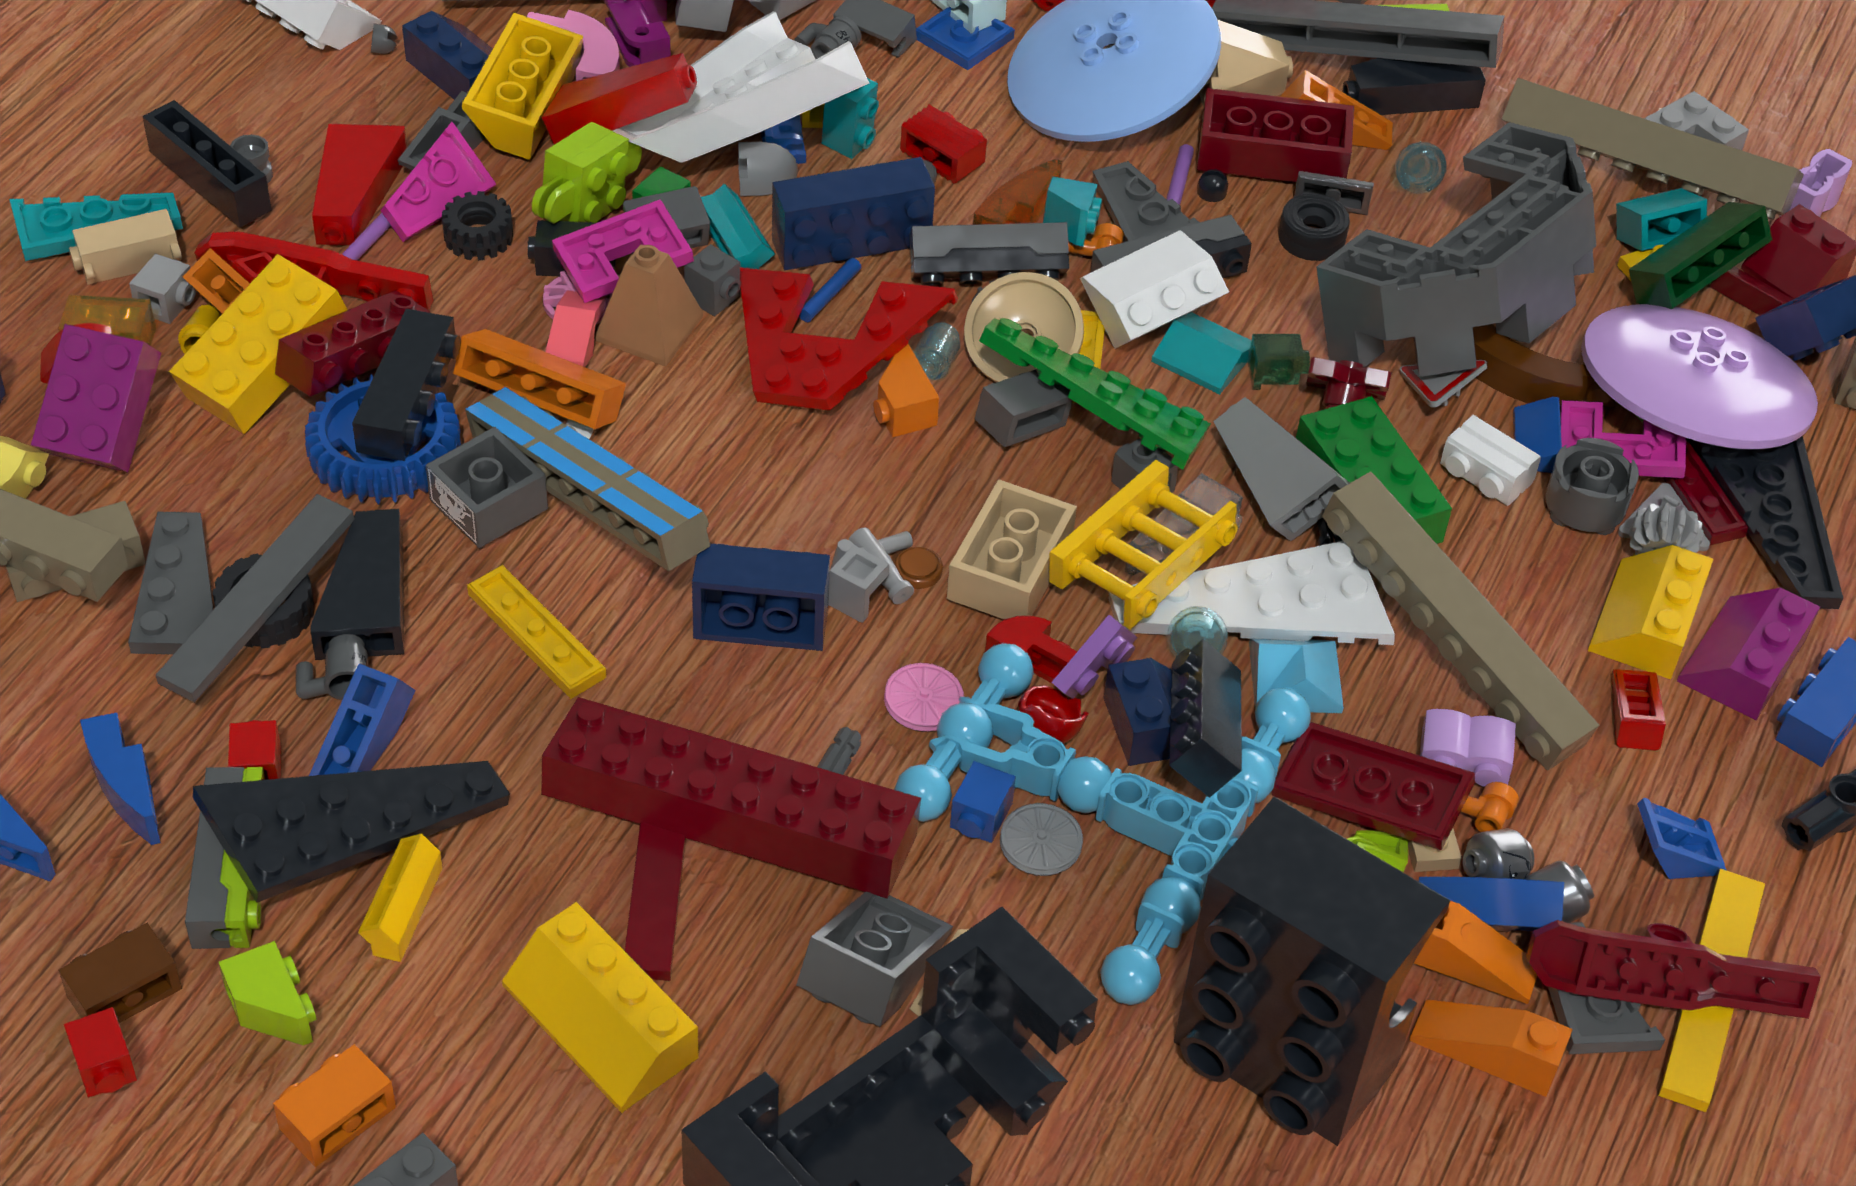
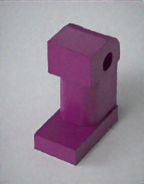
[604,0,671,67]

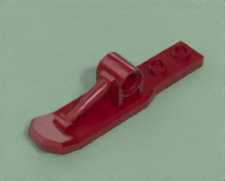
[1526,920,1821,1019]

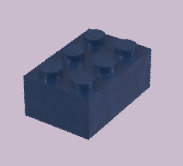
[692,544,830,651]

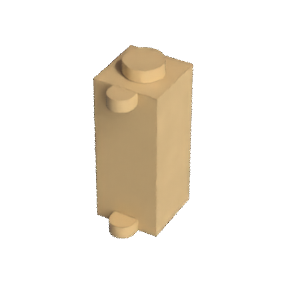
[69,209,182,285]

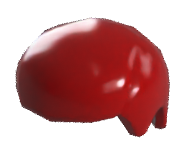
[1017,685,1089,744]

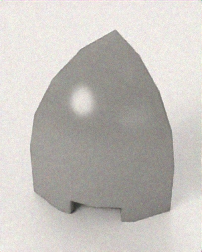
[738,142,798,196]

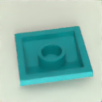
[1151,312,1259,395]

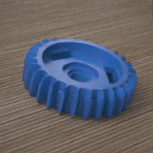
[305,374,461,505]

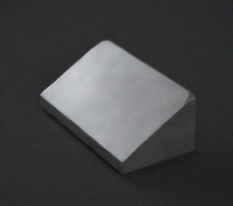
[1294,171,1374,215]

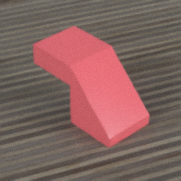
[545,290,606,367]

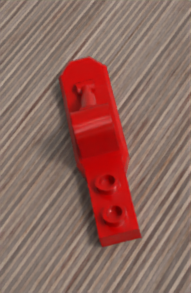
[195,231,433,310]

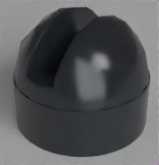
[1197,169,1228,202]

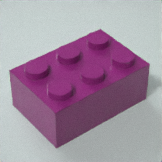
[31,324,161,473]

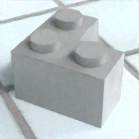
[1645,91,1749,150]

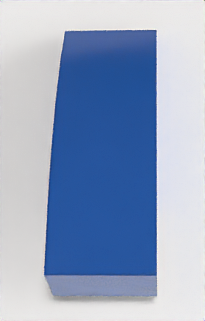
[80,712,161,845]
[1419,877,1564,932]

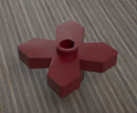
[1306,357,1392,409]

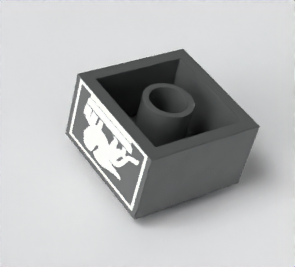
[425,427,548,548]

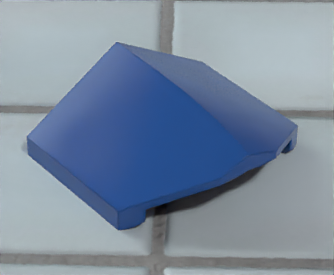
[1637,798,1727,879]

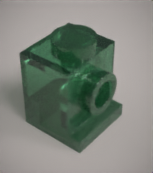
[1248,334,1310,390]

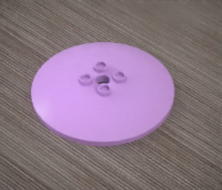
[1582,304,1818,449]

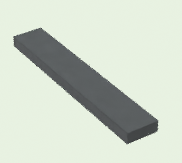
[156,494,354,703]

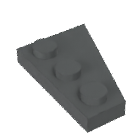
[1093,161,1200,242]
[1548,922,1665,1054]

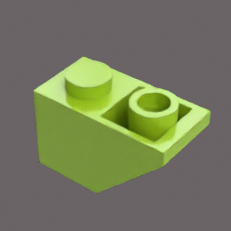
[218,941,317,1046]

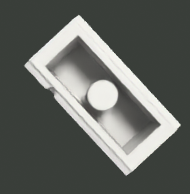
[1440,415,1541,506]

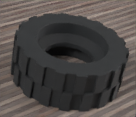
[213,553,314,648]

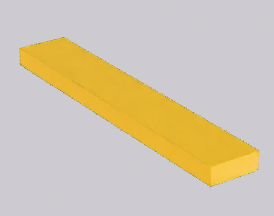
[1658,869,1765,1112]

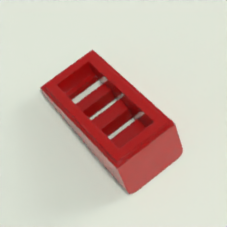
[1612,669,1666,751]

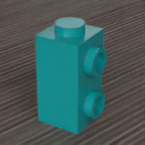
[821,78,879,159]

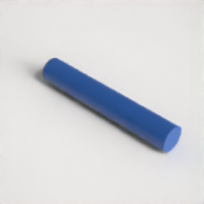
[799,258,861,322]

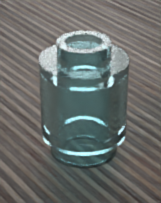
[913,323,960,380]

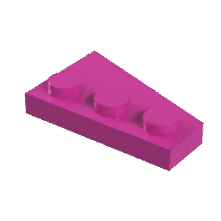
[380,122,496,242]

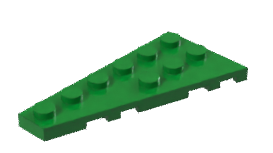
[979,318,1211,470]

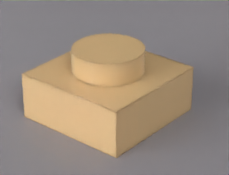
[1408,829,1462,872]

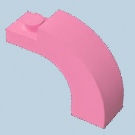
[527,10,620,81]

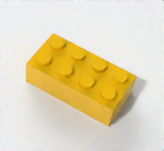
[169,254,348,434]

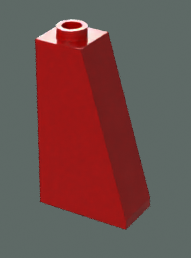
[542,53,697,145]
[312,124,407,245]

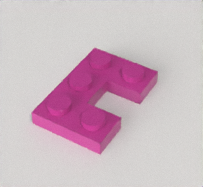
[552,199,694,303]
[1560,400,1686,478]

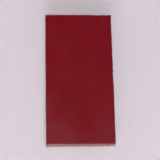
[1272,722,1475,850]

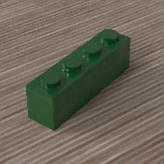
[1628,202,1772,309]

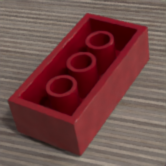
[1197,88,1354,182]

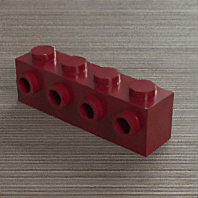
[275,290,431,397]

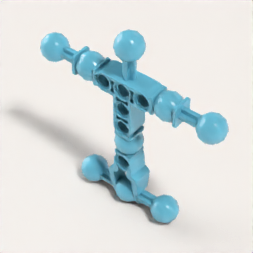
[894,643,1311,1005]

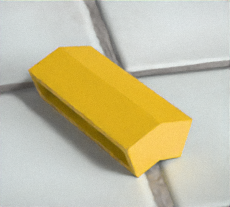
[358,834,443,962]

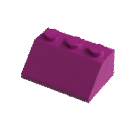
[1677,588,1820,721]

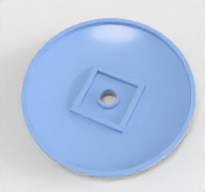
[1007,0,1221,142]

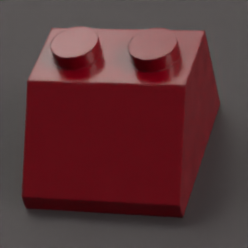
[1741,204,1856,299]

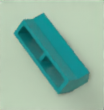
[701,184,775,269]

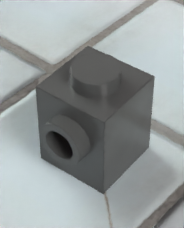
[684,244,741,317]
[1111,438,1178,493]

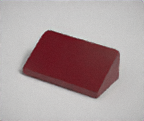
[1710,266,1793,315]

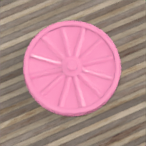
[884,663,964,731]

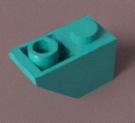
[1043,177,1102,247]

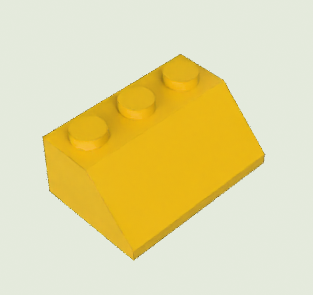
[1588,545,1713,680]

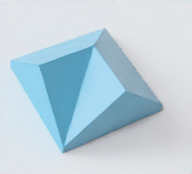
[1249,639,1344,713]

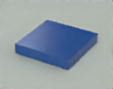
[916,6,1015,70]

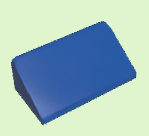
[1513,397,1562,473]

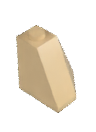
[1199,20,1293,108]

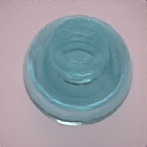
[1395,142,1447,194]
[1167,606,1228,657]

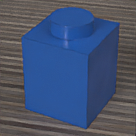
[950,761,1016,843]

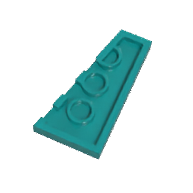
[9,192,183,261]

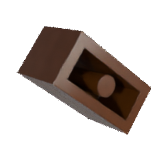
[58,922,182,1023]

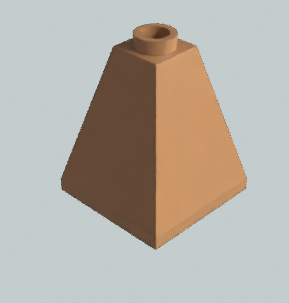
[595,244,703,367]

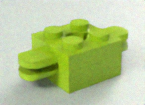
[532,122,642,224]

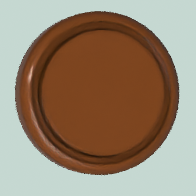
[894,547,943,589]

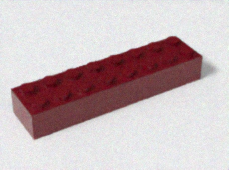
[541,697,921,899]

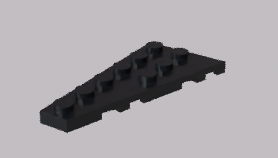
[1686,436,1843,609]
[192,761,510,903]

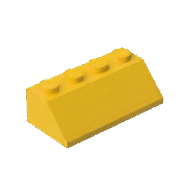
[462,13,583,160]
[502,902,699,1113]

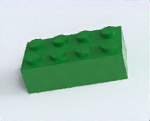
[1296,396,1452,544]

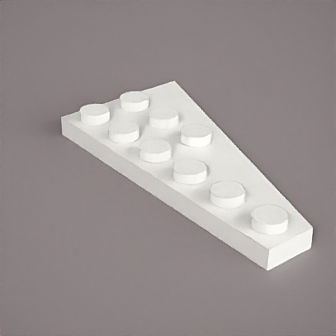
[1109,541,1395,645]

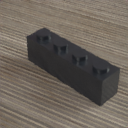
[142,100,272,228]
[352,309,461,461]
[1169,639,1242,798]

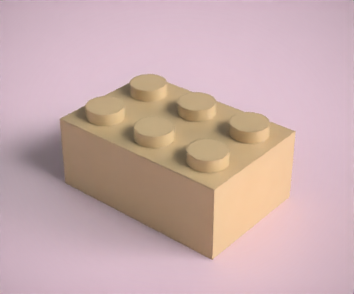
[947,479,1077,619]

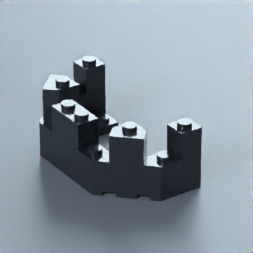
[681,907,1098,1186]

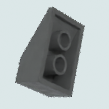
[796,892,953,1027]

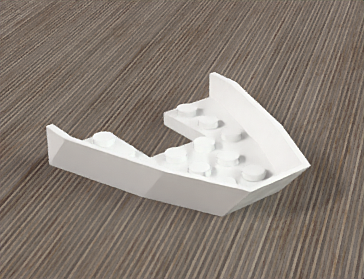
[612,11,869,163]

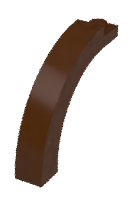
[1473,324,1616,412]

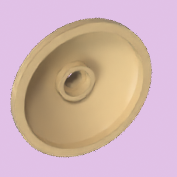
[964,272,1084,383]

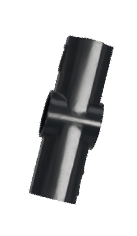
[1781,769,1856,851]

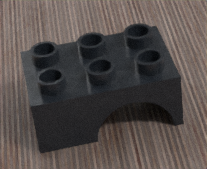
[1174,796,1450,1146]

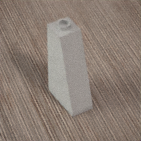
[1213,397,1350,541]

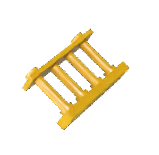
[1049,460,1238,630]

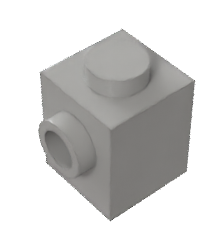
[129,254,196,324]

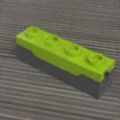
[185,767,265,949]

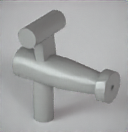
[830,527,914,604]

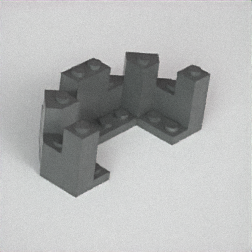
[1316,122,1596,377]

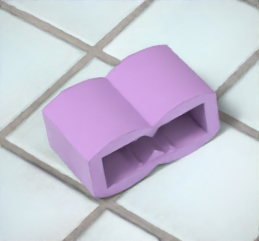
[1779,149,1852,217]
[1420,709,1516,786]

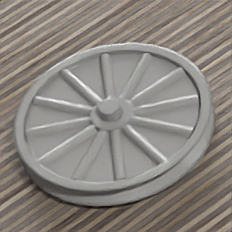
[1000,803,1083,876]

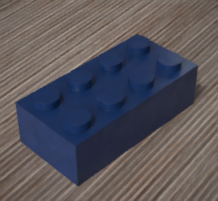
[772,157,935,271]

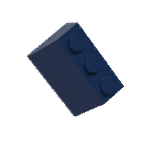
[402,11,493,100]

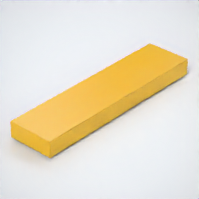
[467,565,607,699]

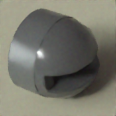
[371,23,397,54]

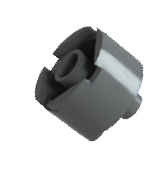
[1545,438,1639,535]

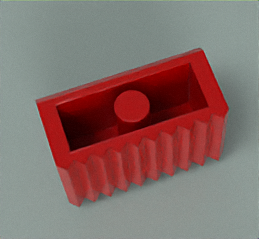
[900,104,987,184]

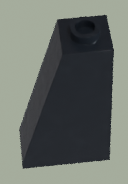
[1342,58,1486,115]
[310,509,404,660]

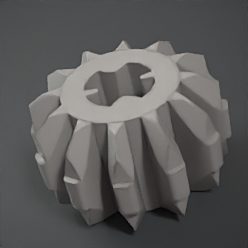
[1629,503,1703,555]

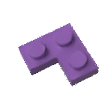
[1052,615,1138,698]

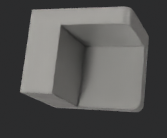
[828,545,890,622]

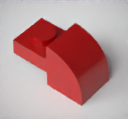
[985,616,1078,684]

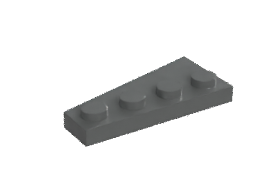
[128,511,214,654]

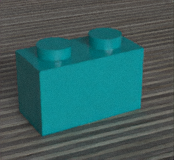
[1616,188,1707,251]

